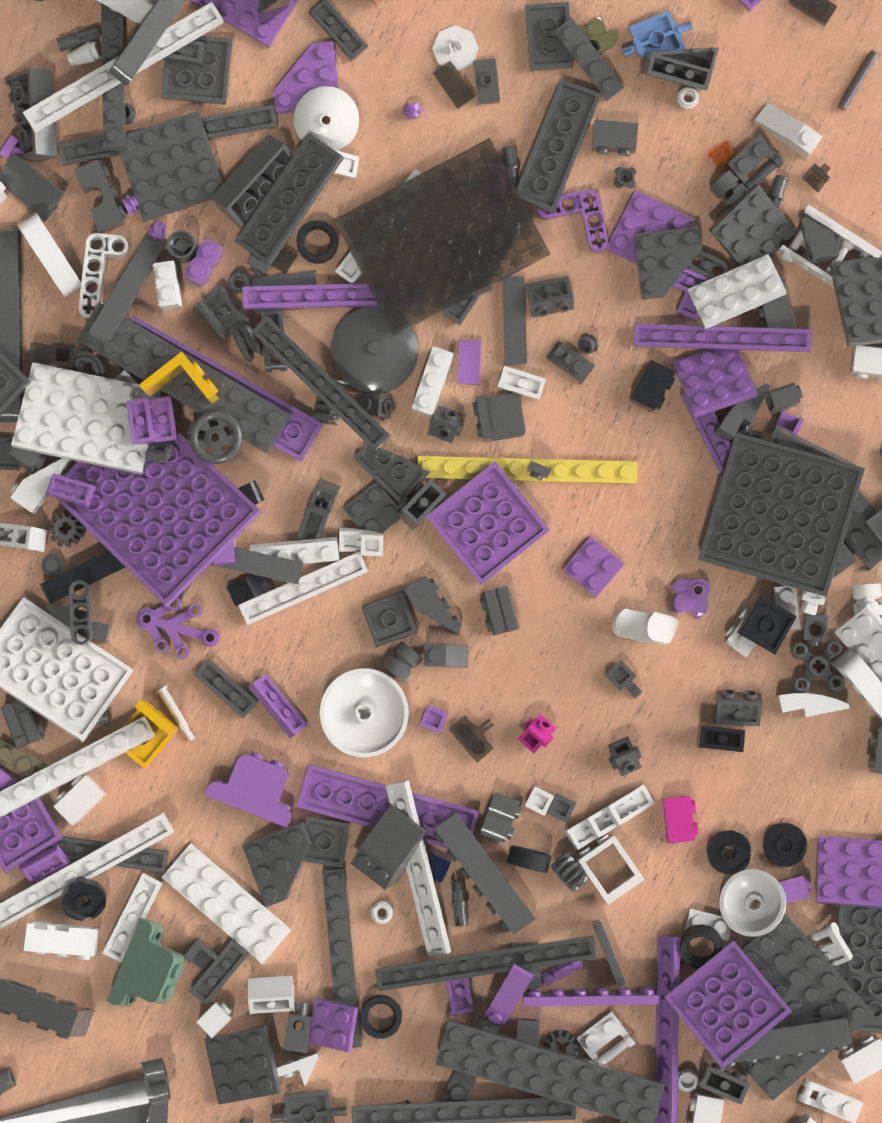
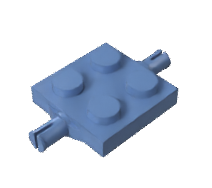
[621,10,693,60]

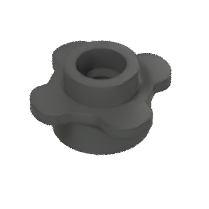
[614,167,636,189]

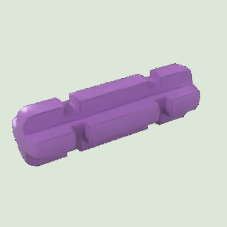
[541,961,583,986]

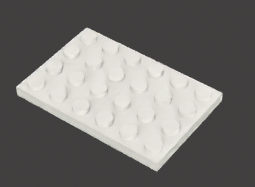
[11,362,162,475]
[0,597,133,743]

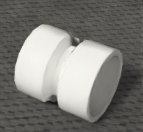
[852,584,882,615]

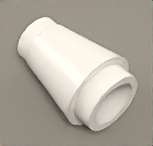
[67,41,101,66]

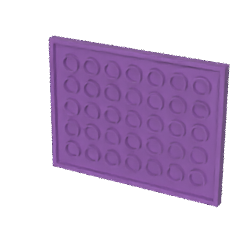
[56,430,261,607]

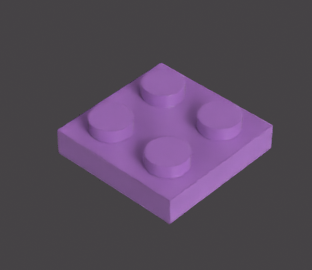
[562,536,624,598]
[308,998,358,1053]

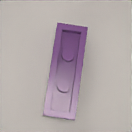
[248,674,308,738]

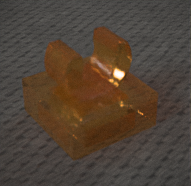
[708,141,736,173]

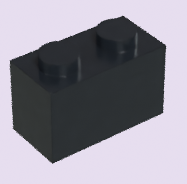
[630,360,675,413]
[697,725,746,752]

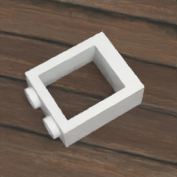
[577,834,645,905]

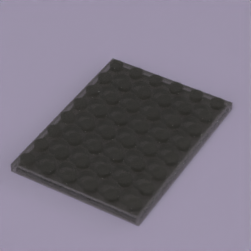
[334,138,550,336]

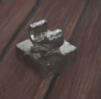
[802,163,831,193]

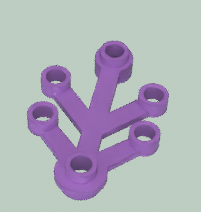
[136,598,220,659]

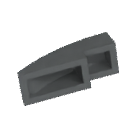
[713,383,770,442]
[296,478,341,541]
[45,603,112,643]

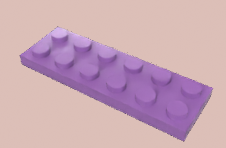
[522,987,659,1007]

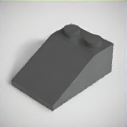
[351,805,426,890]

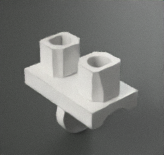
[799,590,825,615]

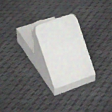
[276,1051,319,1086]

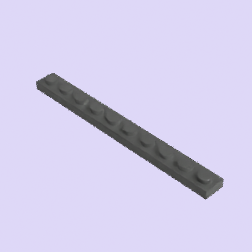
[59,105,277,166]
[375,935,598,991]
[351,1097,576,1123]

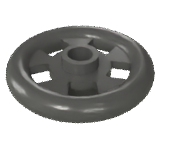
[190,411,242,464]

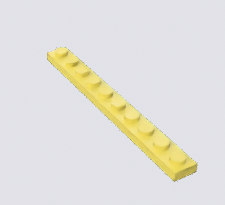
[418,456,637,484]

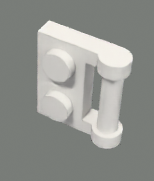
[806,922,853,967]
[576,1011,636,1064]

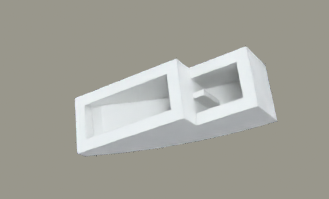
[776,693,849,717]

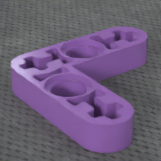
[537,190,608,253]

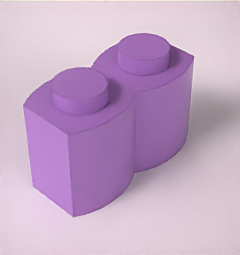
[185,239,223,288]

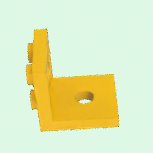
[139,351,219,404]
[122,699,180,769]

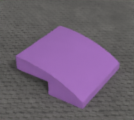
[126,396,177,445]

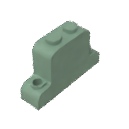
[107,918,184,1007]

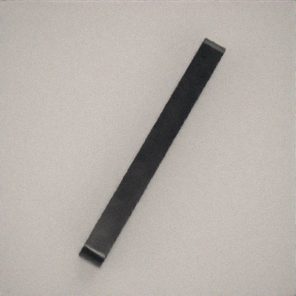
[40,480,265,604]

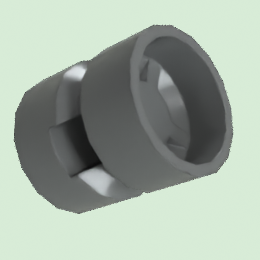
[709,170,748,209]
[167,230,198,264]
[382,641,423,683]

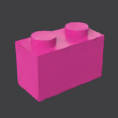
[662,796,698,843]

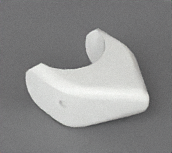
[613,609,679,644]

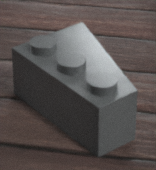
[639,47,719,91]

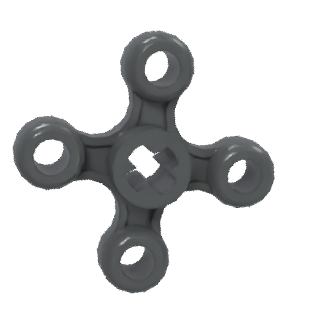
[790,640,845,693]

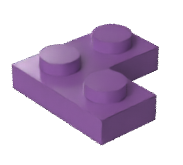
[672,268,710,321]

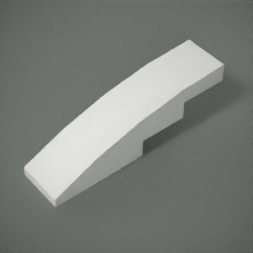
[564,785,655,850]

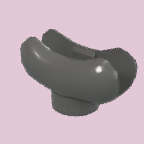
[233,324,263,362]

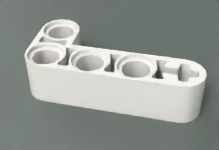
[17,212,81,297]
[79,233,130,320]
[830,649,882,722]

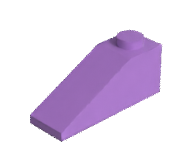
[483,964,534,1027]

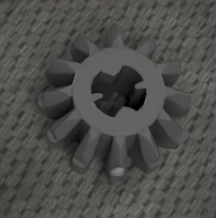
[47,510,86,548]
[551,853,588,891]

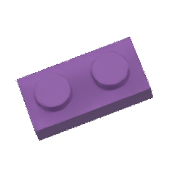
[446,978,474,1016]

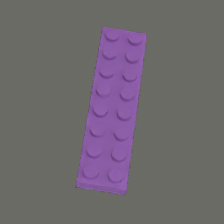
[297,764,479,849]

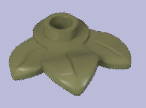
[578,17,618,56]

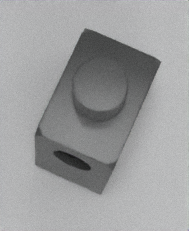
[283,1002,312,1055]

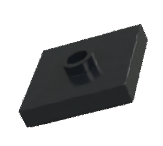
[737,594,797,655]

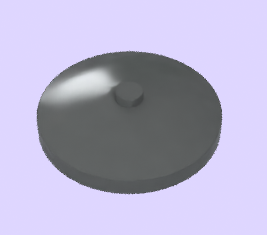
[331,306,418,394]

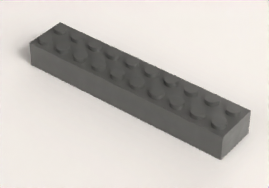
[77,302,291,455]
[436,1018,665,1123]

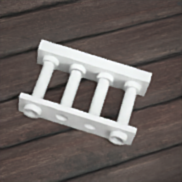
[778,205,882,288]

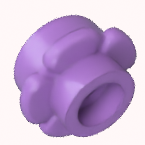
[402,103,423,119]
[120,194,139,215]
[149,219,166,240]

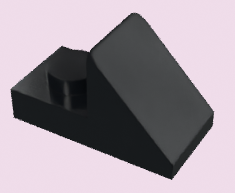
[226,574,276,607]

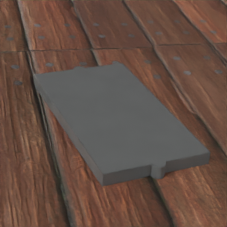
[0,153,64,221]
[251,272,317,314]

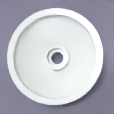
[294,86,359,151]
[719,869,786,937]

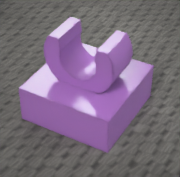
[0,135,22,159]

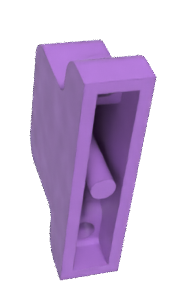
[204,751,292,828]

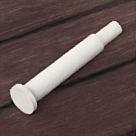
[156,685,195,741]

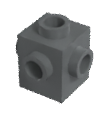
[427,405,464,443]
[608,736,642,777]

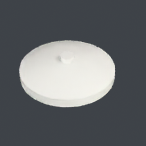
[320,668,409,757]

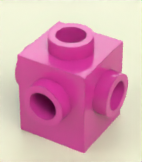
[518,714,556,754]

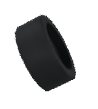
[296,220,338,264]
[507,845,552,873]
[680,924,722,969]
[360,995,402,1039]

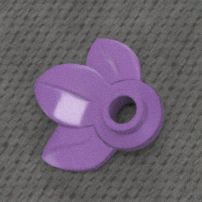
[670,578,710,619]

